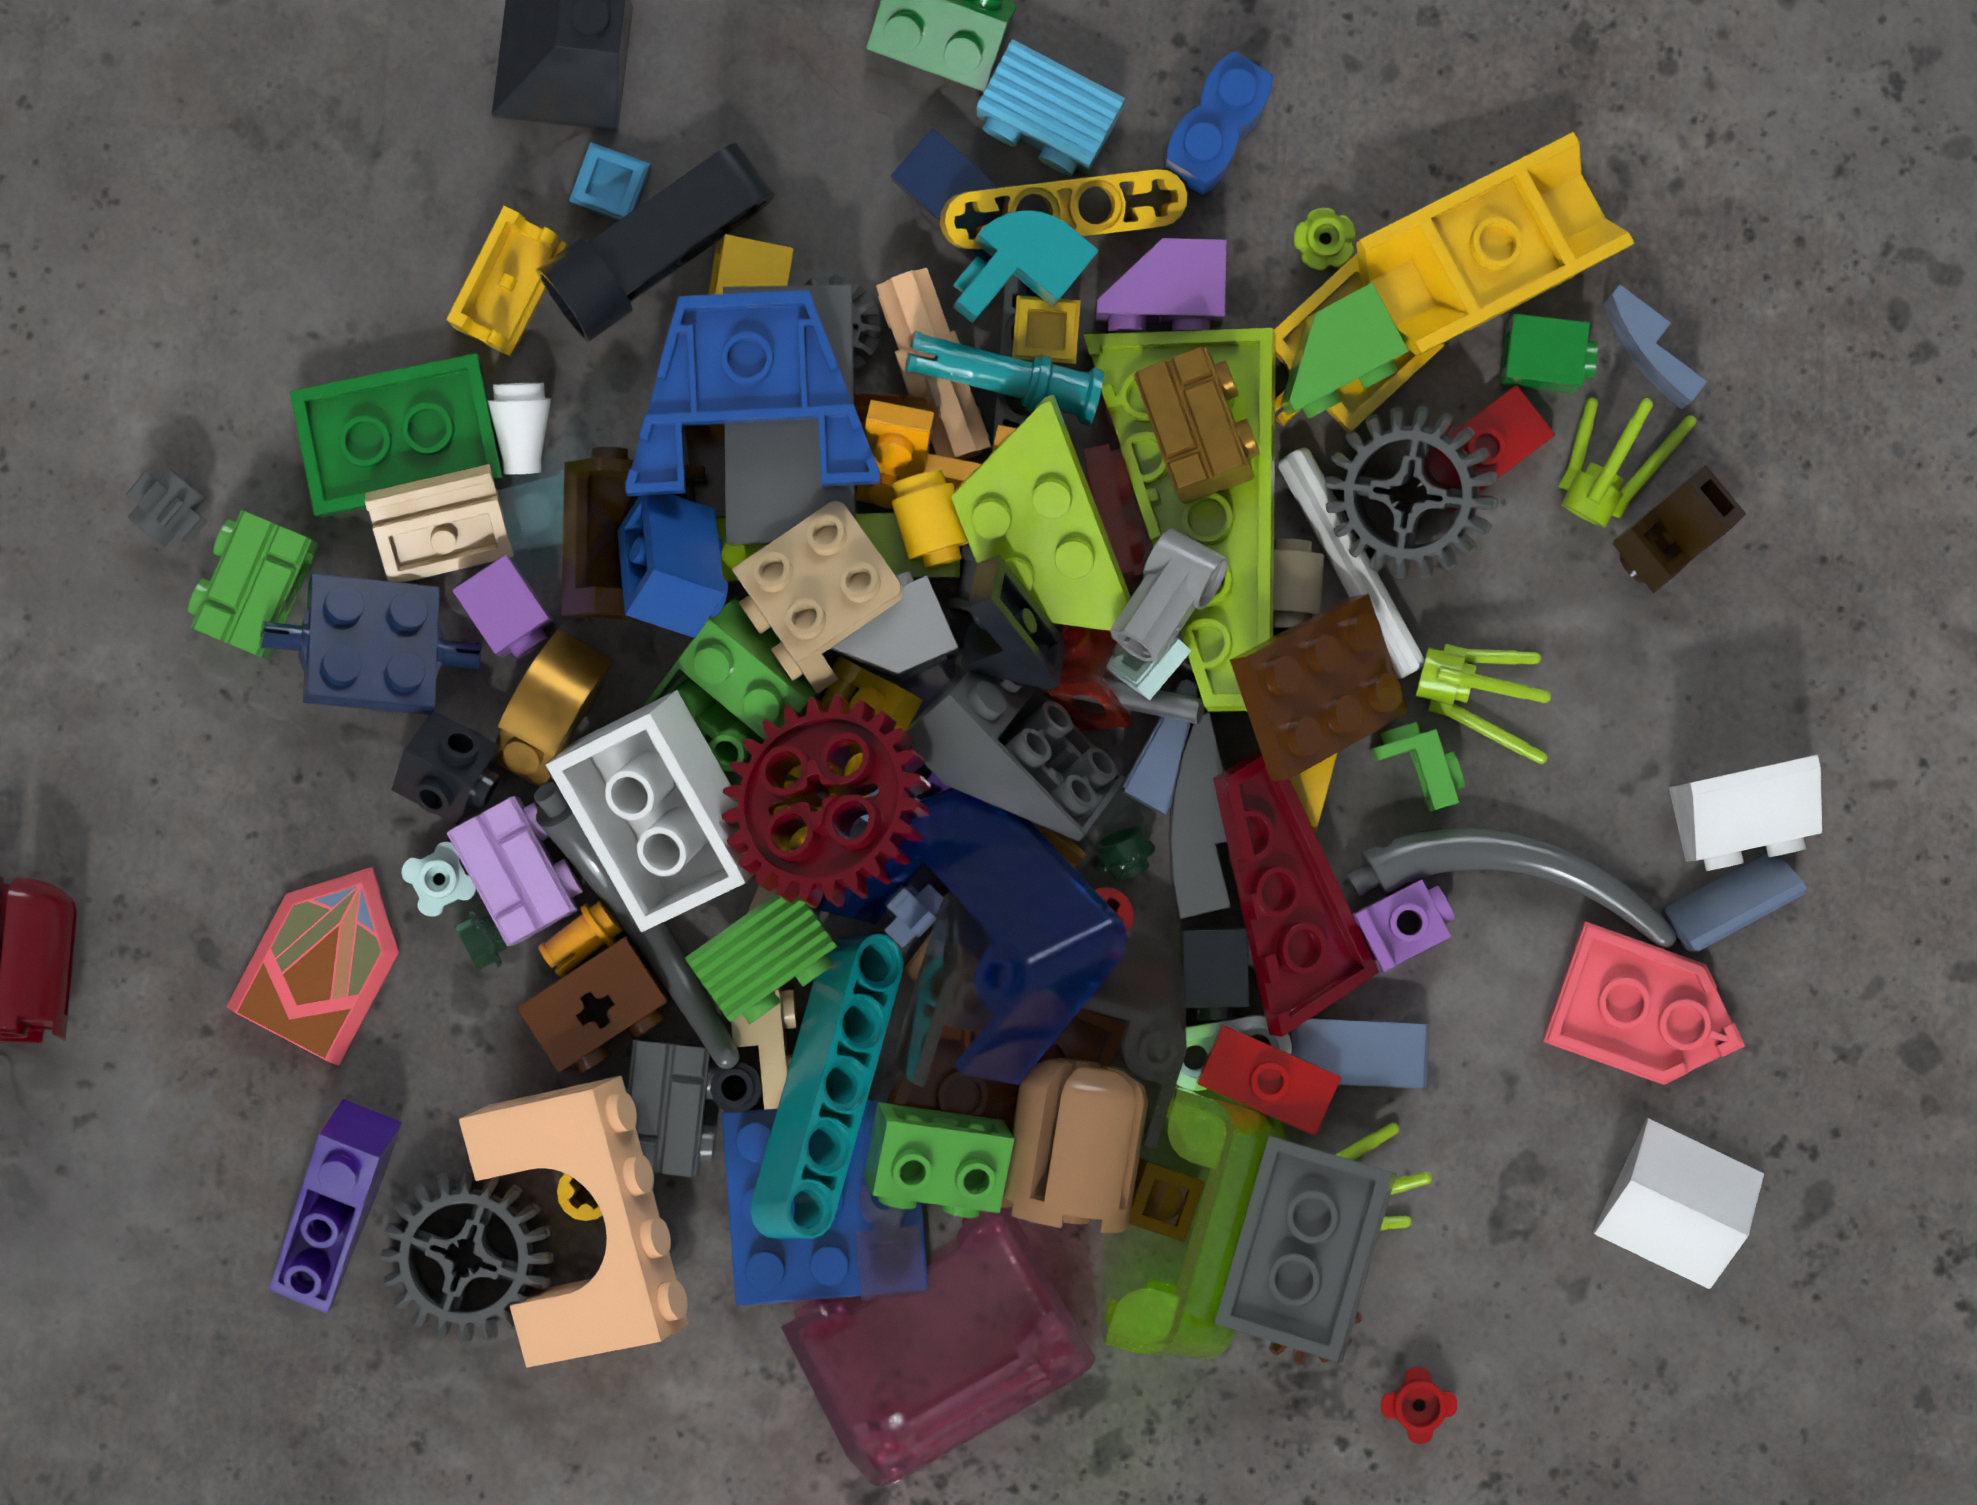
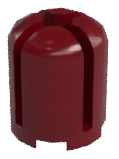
[0,877,77,1043]

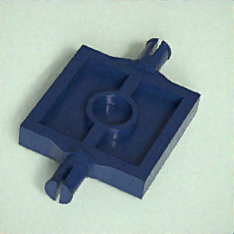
[260,573,481,715]

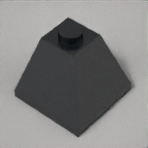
[492,0,633,131]

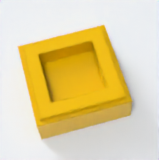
[1012,295,1081,367]

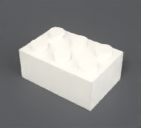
[546,690,754,932]

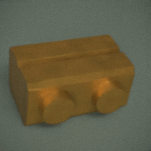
[1133,347,1260,504]

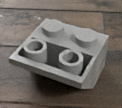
[826,571,959,681]

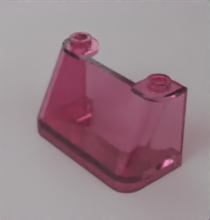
[781,1207,1096,1486]

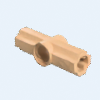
[876,268,991,460]

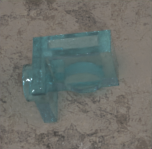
[498,470,564,554]

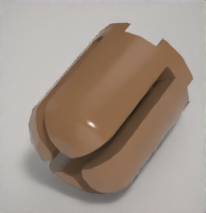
[1001,1058,1148,1233]

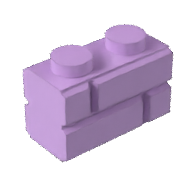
[447,796,583,946]

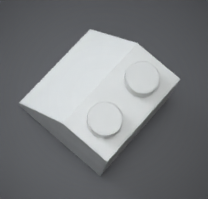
[1669,755,1822,871]

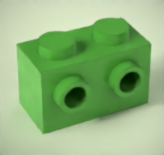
[863,1102,1015,1218]

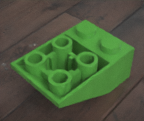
[643,597,826,786]

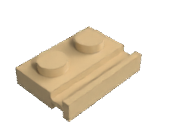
[365,464,514,583]

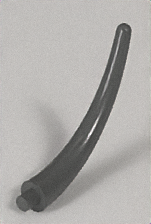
[534,782,739,1069]
[1346,827,1676,949]

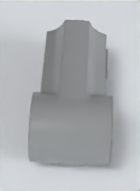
[1110,528,1229,664]

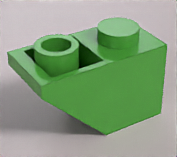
[1281,282,1408,419]

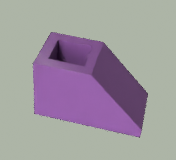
[1095,238,1227,333]

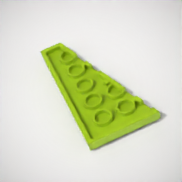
[1083,328,1276,711]

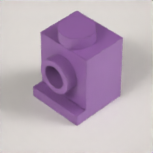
[1352,879,1455,972]

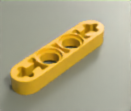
[940,169,1188,249]

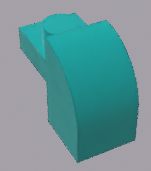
[953,210,1099,323]

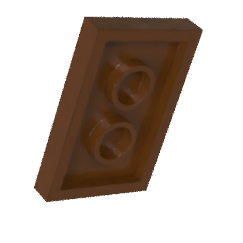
[1230,594,1409,782]

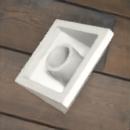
[1592,1118,1764,1289]

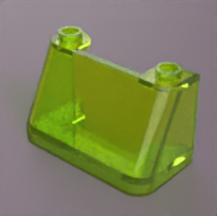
[1101,1084,1287,1360]

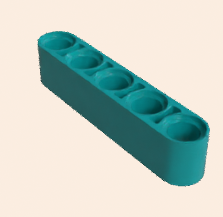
[750,934,903,1239]

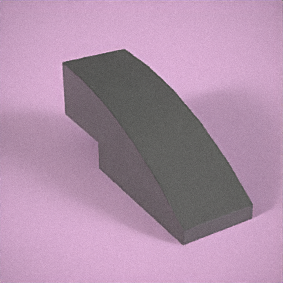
[1168,713,1231,919]

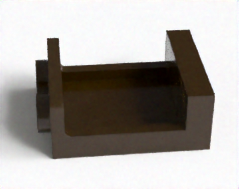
[561,447,705,622]

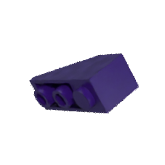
[269,1099,402,1313]

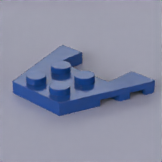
[625,290,881,496]

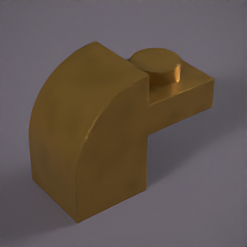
[495,629,613,787]

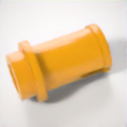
[538,901,623,978]

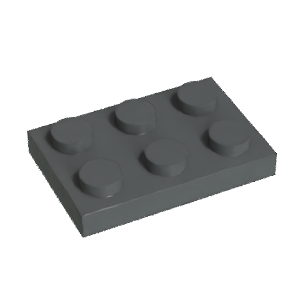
[1215,1136,1397,1362]

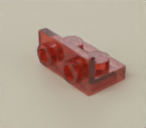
[1084,444,1154,578]

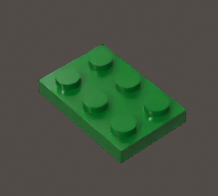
[289,353,505,518]

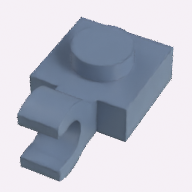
[884,884,947,948]

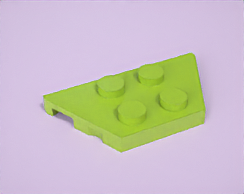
[951,395,1131,631]

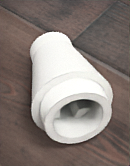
[488,382,551,474]

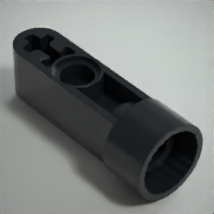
[536,143,775,342]

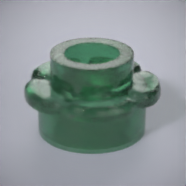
[1094,826,1155,880]
[454,910,509,971]

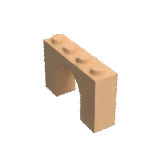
[459,1075,689,1368]

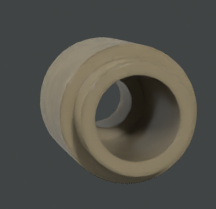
[1273,539,1324,631]

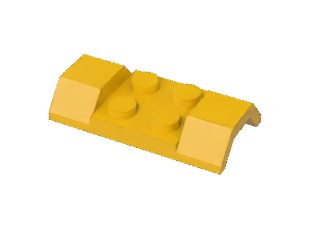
[1356,132,1634,356]

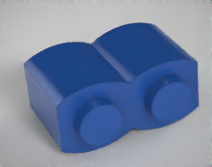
[1164,51,1273,196]

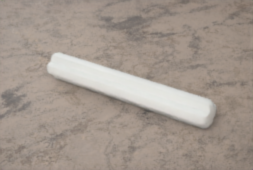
[1278,447,1425,679]

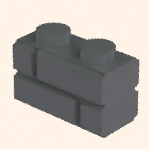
[627,1039,720,1177]

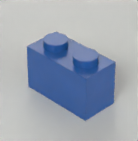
[617,494,728,638]

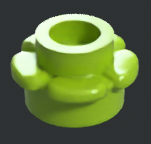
[1294,208,1356,270]

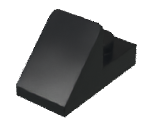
[961,555,1067,690]

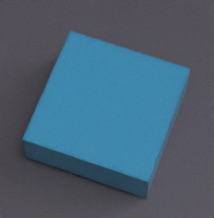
[569,142,652,222]

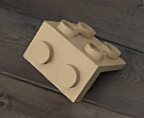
[732,501,904,694]

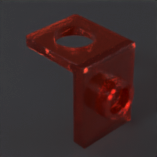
[1047,625,1132,731]

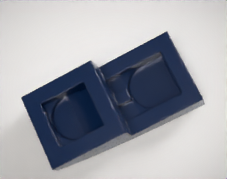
[890,128,1022,263]

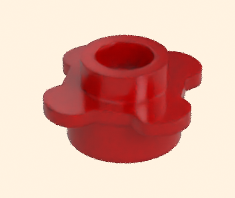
[1380,1366,1458,1444]

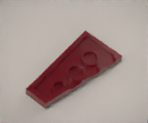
[1213,749,1379,1037]

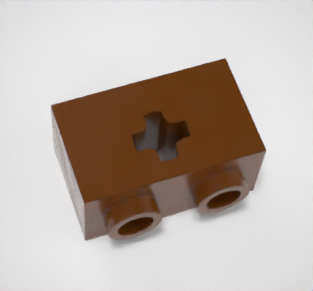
[517,937,672,1075]

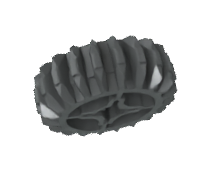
[1325,406,1499,579]
[379,1168,555,1344]

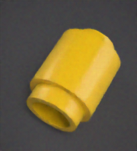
[891,469,968,569]

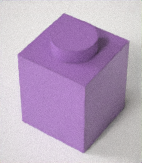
[452,554,555,660]

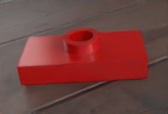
[1427,385,1555,513]
[1196,1024,1341,1136]

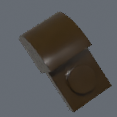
[1612,465,1746,594]

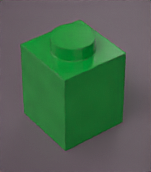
[1499,314,1598,394]

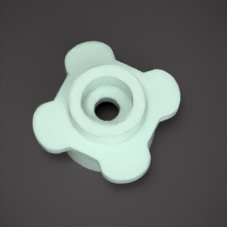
[402,842,477,916]

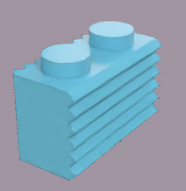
[977,39,1125,176]

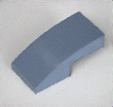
[1603,285,1707,410]
[1291,1018,1429,1088]

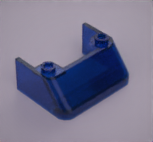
[816,787,1127,1085]

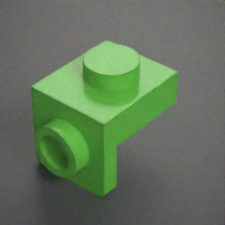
[1370,722,1465,812]

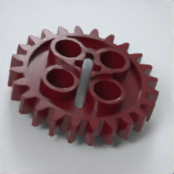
[722,695,931,908]

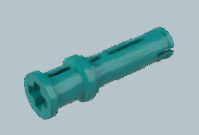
[905,331,1104,426]

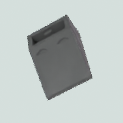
[905,668,1125,841]

